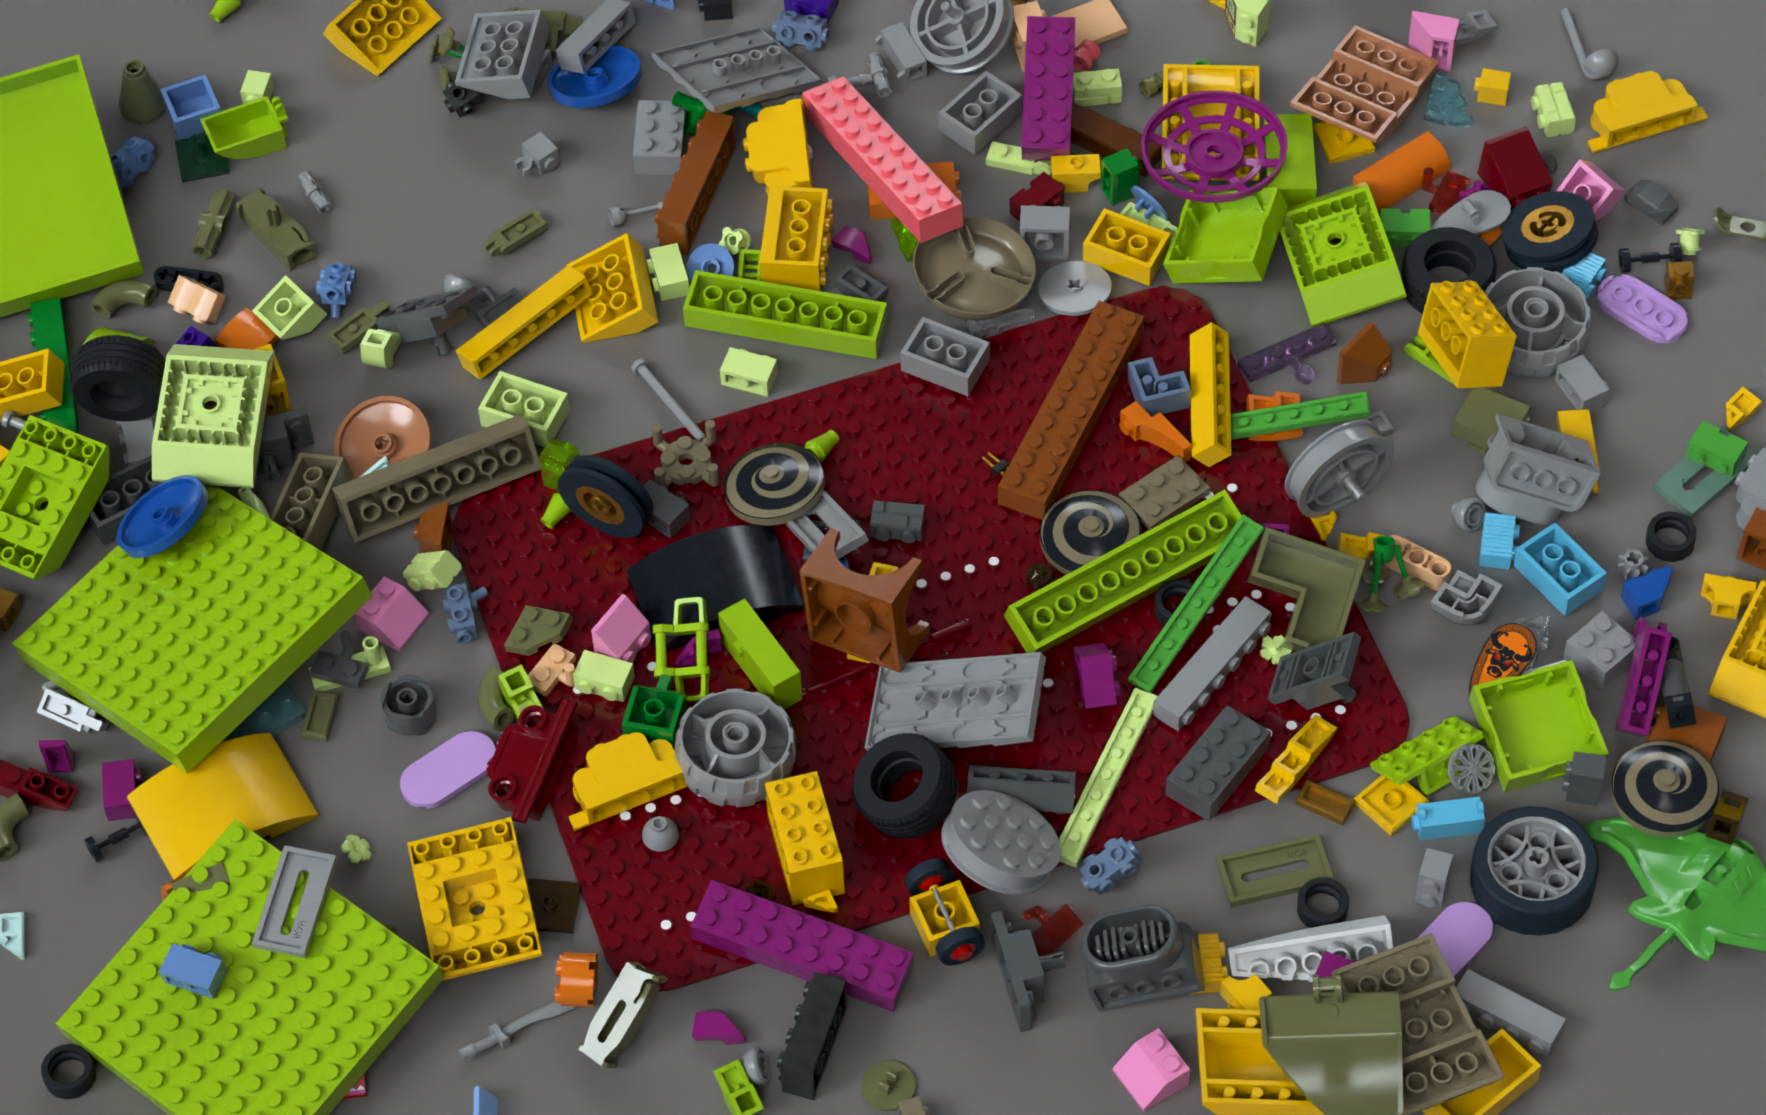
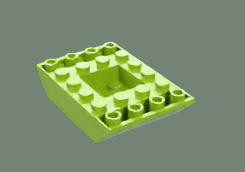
[1279,181,1407,328]
[0,415,109,580]

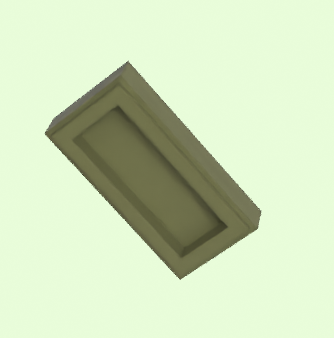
[300,691,339,742]

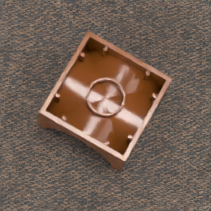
[800,528,930,673]

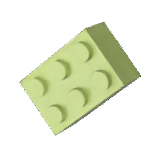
[478,371,570,448]

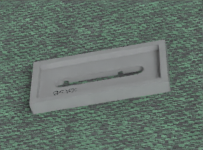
[785,491,869,559]
[252,845,338,959]

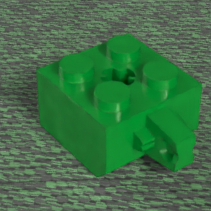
[622,674,688,751]

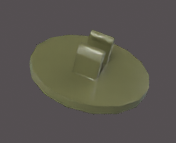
[861,1061,916,1111]

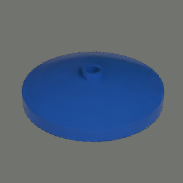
[548,46,642,108]
[117,475,208,558]

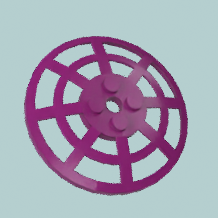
[1141,90,1288,203]

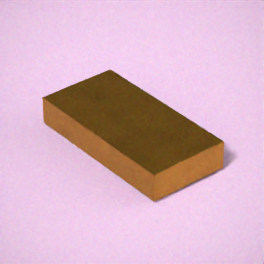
[1295,780,1355,826]

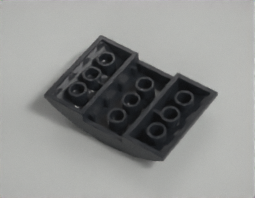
[627,525,805,651]

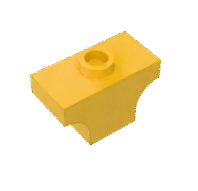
[1051,154,1101,193]
[1700,573,1757,620]
[1220,974,1272,1010]

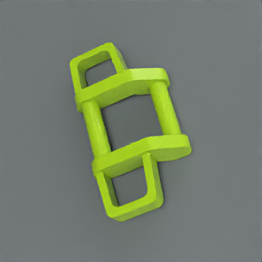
[653,597,710,703]

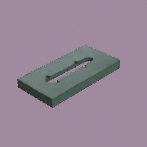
[1653,426,1758,519]

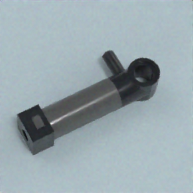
[1661,636,1697,729]

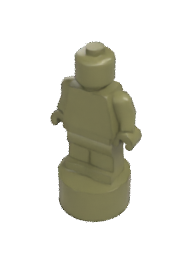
[1138,71,1163,97]

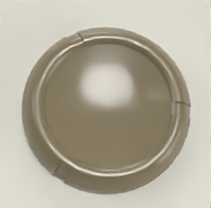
[913,216,1036,320]

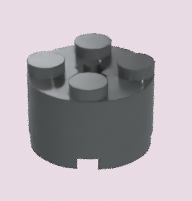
[381,675,436,736]

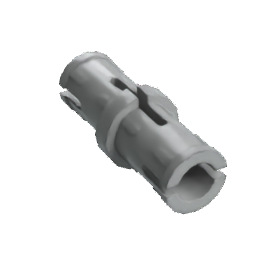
[866,52,892,98]
[297,171,333,215]

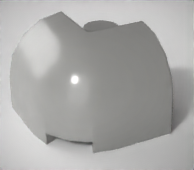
[1431,570,1503,626]

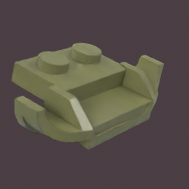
[503,7,583,55]

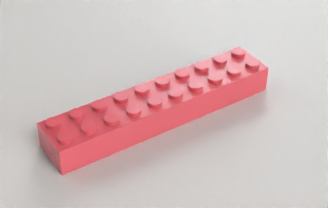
[802,77,964,243]

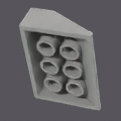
[455,9,550,99]

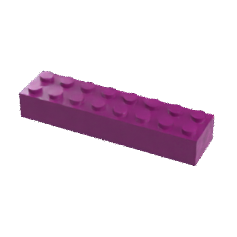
[691,880,914,1012]

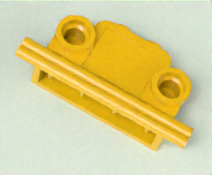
[1587,71,1708,153]
[743,98,813,196]
[568,732,687,831]

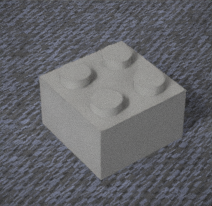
[1020,205,1070,260]
[1563,611,1636,690]

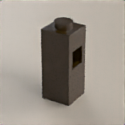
[1706,790,1749,845]

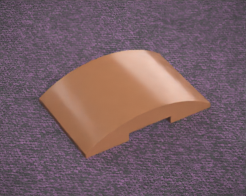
[1290,25,1440,143]

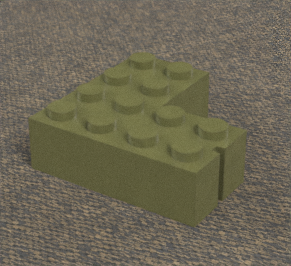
[1247,527,1366,651]

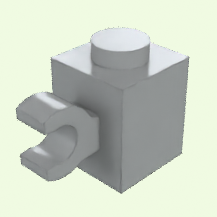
[514,131,560,177]

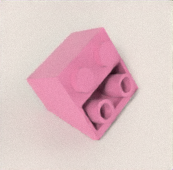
[1408,11,1460,71]

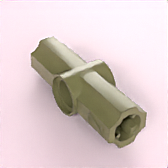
[191,189,236,259]

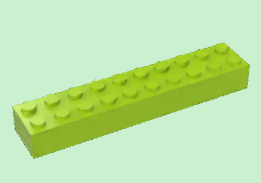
[1004,490,1242,653]

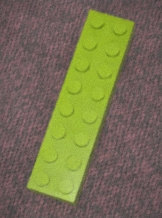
[683,270,888,359]

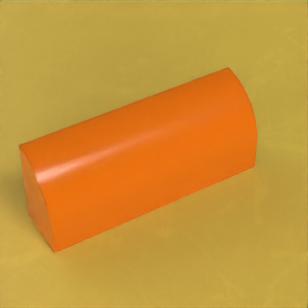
[1352,131,1451,214]

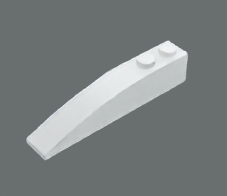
[1228,915,1393,982]

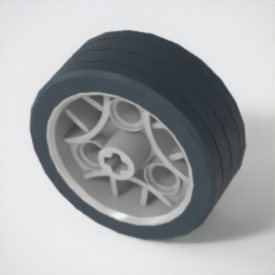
[1470,806,1599,936]

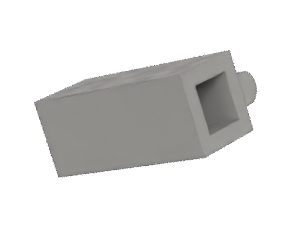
[875,22,927,84]

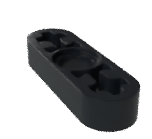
[153,266,224,293]

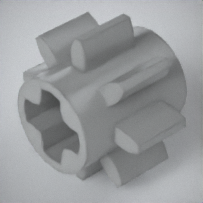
[1617,549,1649,580]

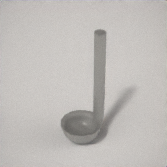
[1560,8,1618,80]

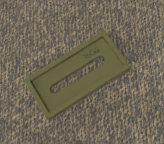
[1215,834,1334,908]

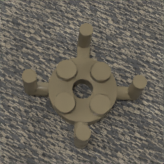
[652,420,719,488]

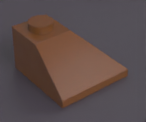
[1337,321,1393,384]
[414,501,453,553]

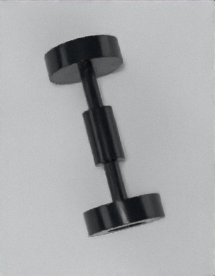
[1618,243,1682,273]
[84,813,148,863]

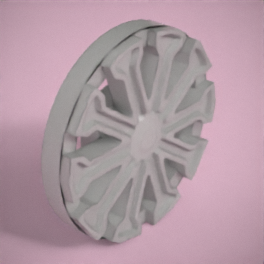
[1448,744,1496,794]

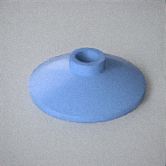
[687,243,735,282]

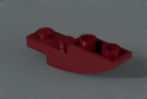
[0,759,79,811]

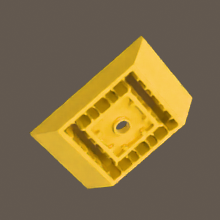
[1708,577,1766,718]
[407,817,543,981]

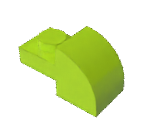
[498,664,543,719]
[712,1059,764,1115]

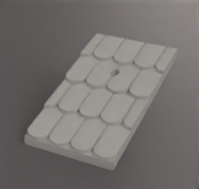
[652,26,822,113]
[864,652,1046,751]

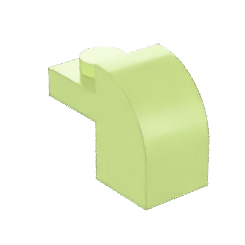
[360,329,401,369]

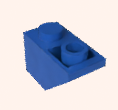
[1621,565,1672,620]

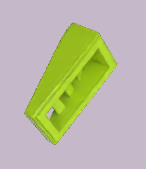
[738,249,761,281]

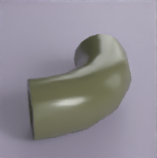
[90,279,157,318]
[478,665,514,732]
[0,793,29,862]

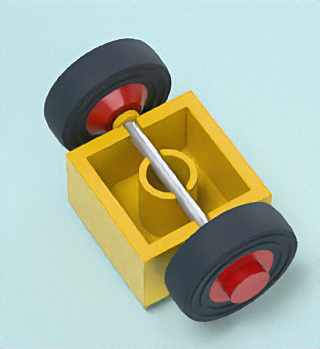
[905,858,985,966]

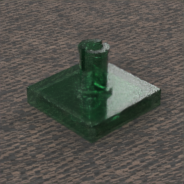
[175,133,230,183]

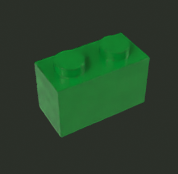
[1101,149,1141,206]

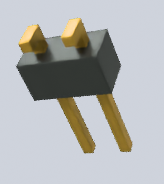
[982,452,1009,476]

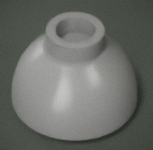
[444,274,477,292]
[1451,497,1486,532]
[642,816,679,852]
[740,1047,770,1085]

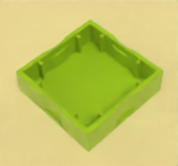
[1163,187,1288,284]
[1469,660,1609,792]

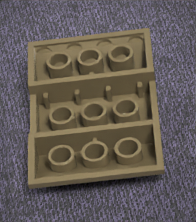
[1331,933,1504,1115]

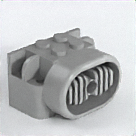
[1475,413,1601,525]

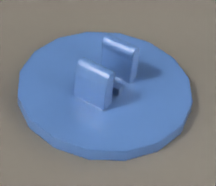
[1131,185,1169,221]

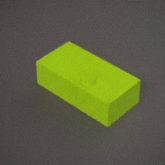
[1263,114,1317,206]
[718,598,802,710]

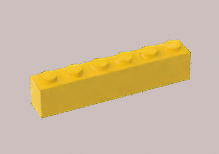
[455,265,593,380]
[1190,322,1232,467]

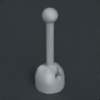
[608,201,663,227]

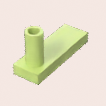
[308,636,391,692]

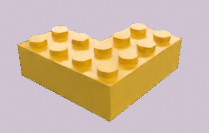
[1422,1029,1541,1115]

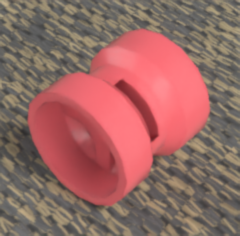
[1074,39,1101,72]

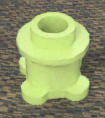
[719,227,751,255]
[1676,228,1705,255]

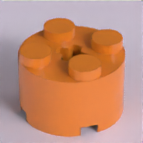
[555,951,599,1008]

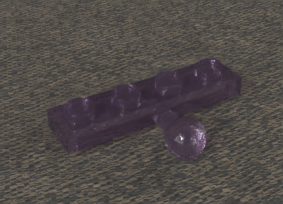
[1238,323,1337,385]

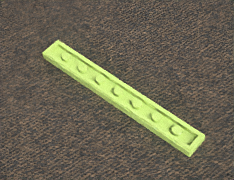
[1059,688,1158,868]

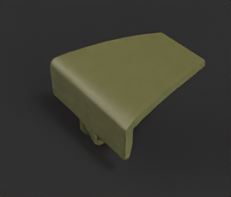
[1259,973,1404,1115]

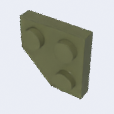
[504,605,573,656]

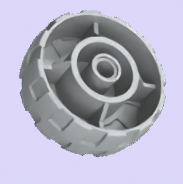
[1484,267,1592,378]
[675,689,796,807]

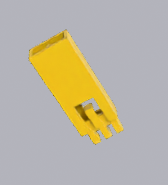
[1556,409,1600,493]

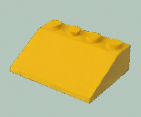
[323,0,442,77]
[566,233,658,343]

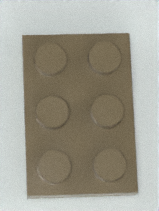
[1119,455,1210,530]

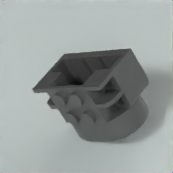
[1082,904,1205,1012]

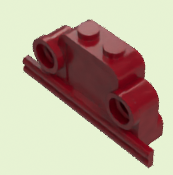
[486,699,579,824]

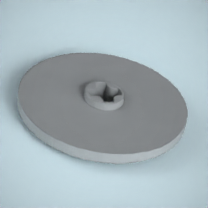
[1038,261,1112,316]

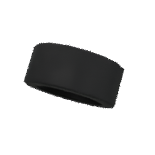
[1646,511,1696,562]
[1154,580,1194,626]
[1297,877,1349,928]
[41,1044,96,1099]

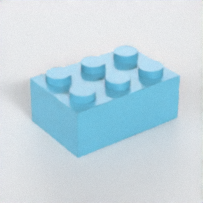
[1513,523,1607,616]

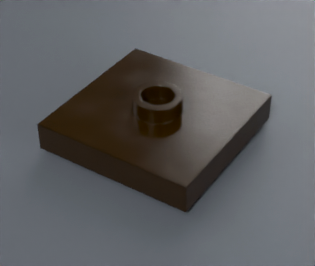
[527,878,581,934]

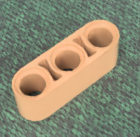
[1383,535,1451,591]

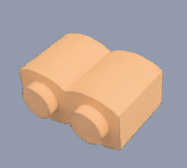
[168,275,226,325]

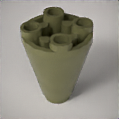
[119,60,165,125]

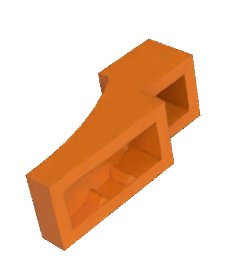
[1119,401,1192,463]

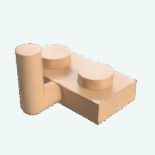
[528,644,576,697]

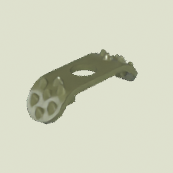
[1713,207,1766,241]

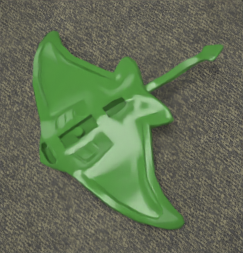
[1583,816,1766,992]

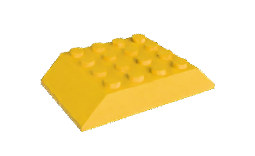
[1162,64,1259,181]
[1195,1008,1325,1115]

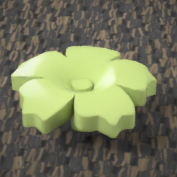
[1260,635,1292,665]
[340,834,372,864]

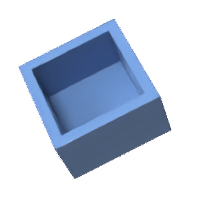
[160,74,221,141]

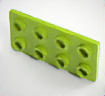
[1370,716,1484,796]

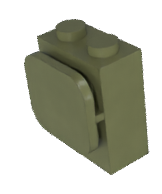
[1452,387,1532,455]

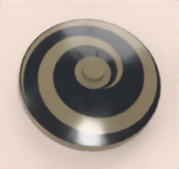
[723,443,825,526]
[1040,490,1142,575]
[1610,740,1720,838]

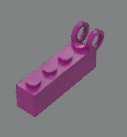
[1615,617,1672,737]

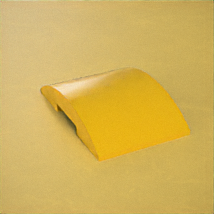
[127,733,319,881]

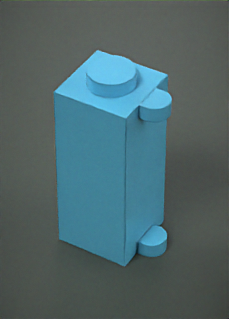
[1411,796,1485,841]

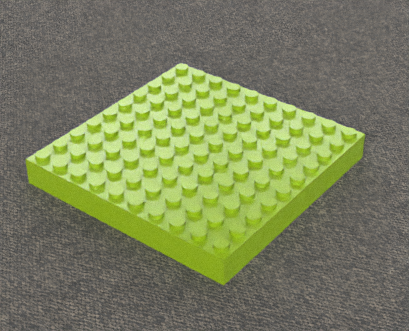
[0,54,145,318]
[12,485,373,774]
[55,819,444,1115]

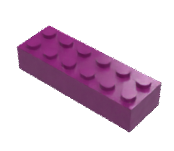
[1021,16,1076,161]

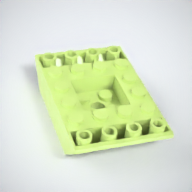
[152,344,275,488]

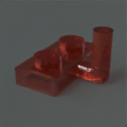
[1422,167,1470,215]
[1023,904,1083,956]

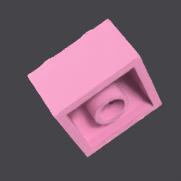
[1556,159,1626,221]
[354,576,429,652]
[591,594,651,663]
[1112,1028,1190,1112]

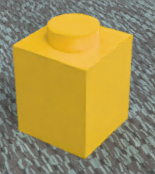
[1474,68,1511,106]

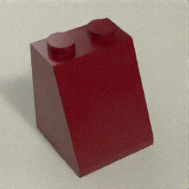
[1477,127,1553,210]

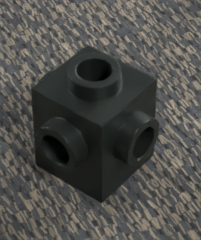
[443,81,483,117]

